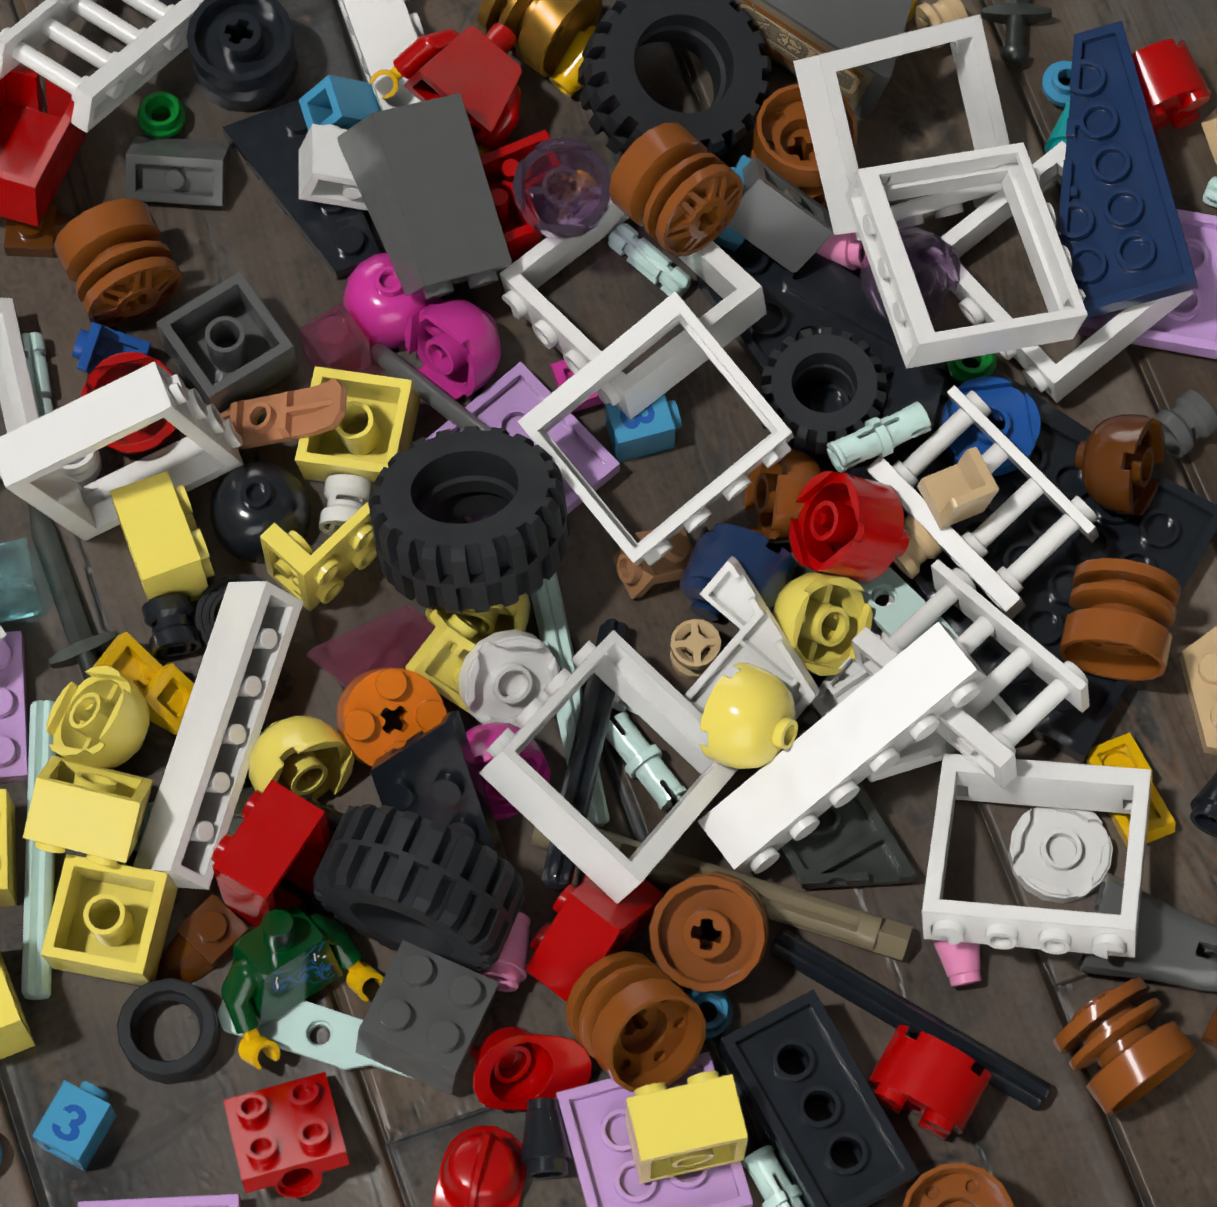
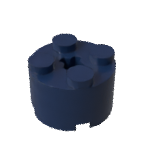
[680,523,796,621]

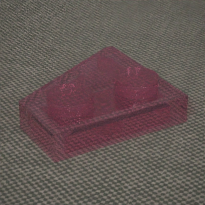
[305,605,435,716]

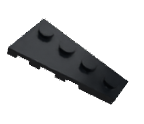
[222,99,381,280]

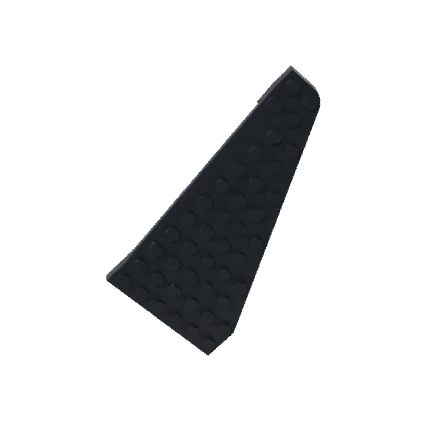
[695,239,1217,763]

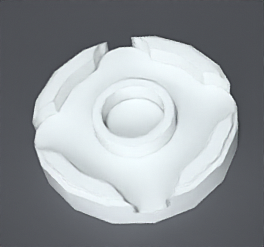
[459,629,560,728]
[1008,806,1113,903]

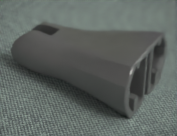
[1079,873,1217,991]

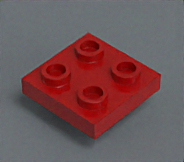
[223,1072,350,1198]

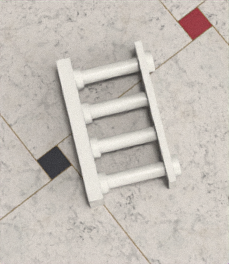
[0,0,204,133]
[866,385,1099,620]
[852,559,1090,789]

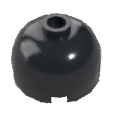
[211,461,311,564]

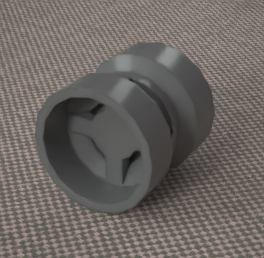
[1152,389,1217,458]

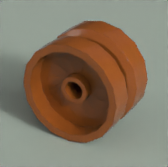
[649,871,770,992]

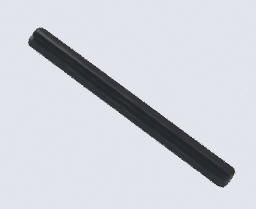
[541,618,629,892]
[770,929,1051,1110]

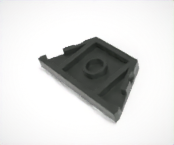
[778,709,917,889]

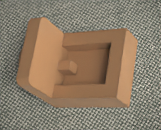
[613,528,694,599]

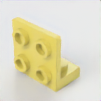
[260,502,377,612]

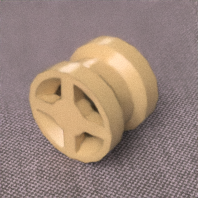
[914,0,968,50]
[893,515,942,579]
[670,619,721,680]

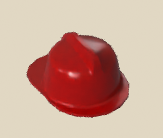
[471,1026,591,1110]
[432,1125,526,1207]

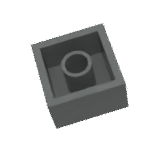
[156,272,298,413]
[355,940,499,1095]

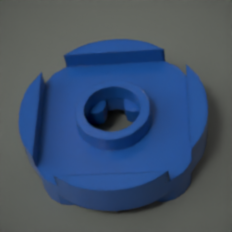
[939,376,1041,476]

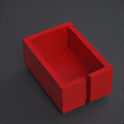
[0,65,88,227]
[211,780,331,928]

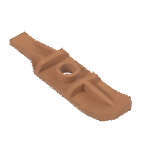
[180,379,347,450]

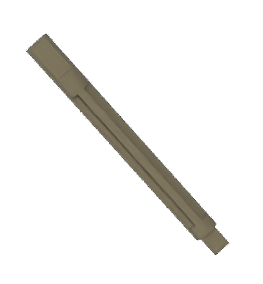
[531,827,913,961]

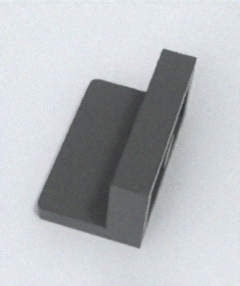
[126,136,230,206]
[727,156,833,273]

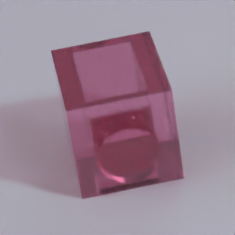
[300,303,372,372]

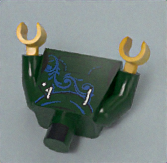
[221,905,384,1070]

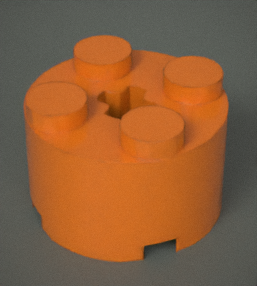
[336,667,447,767]

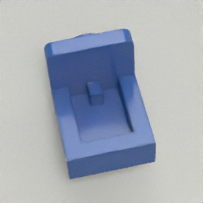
[72,322,152,374]

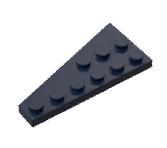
[1058,21,1198,319]

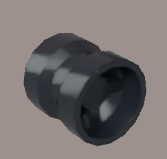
[141,593,201,660]

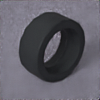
[117,978,220,1084]

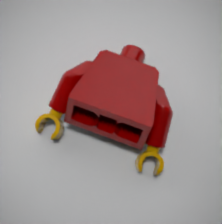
[369,23,522,156]

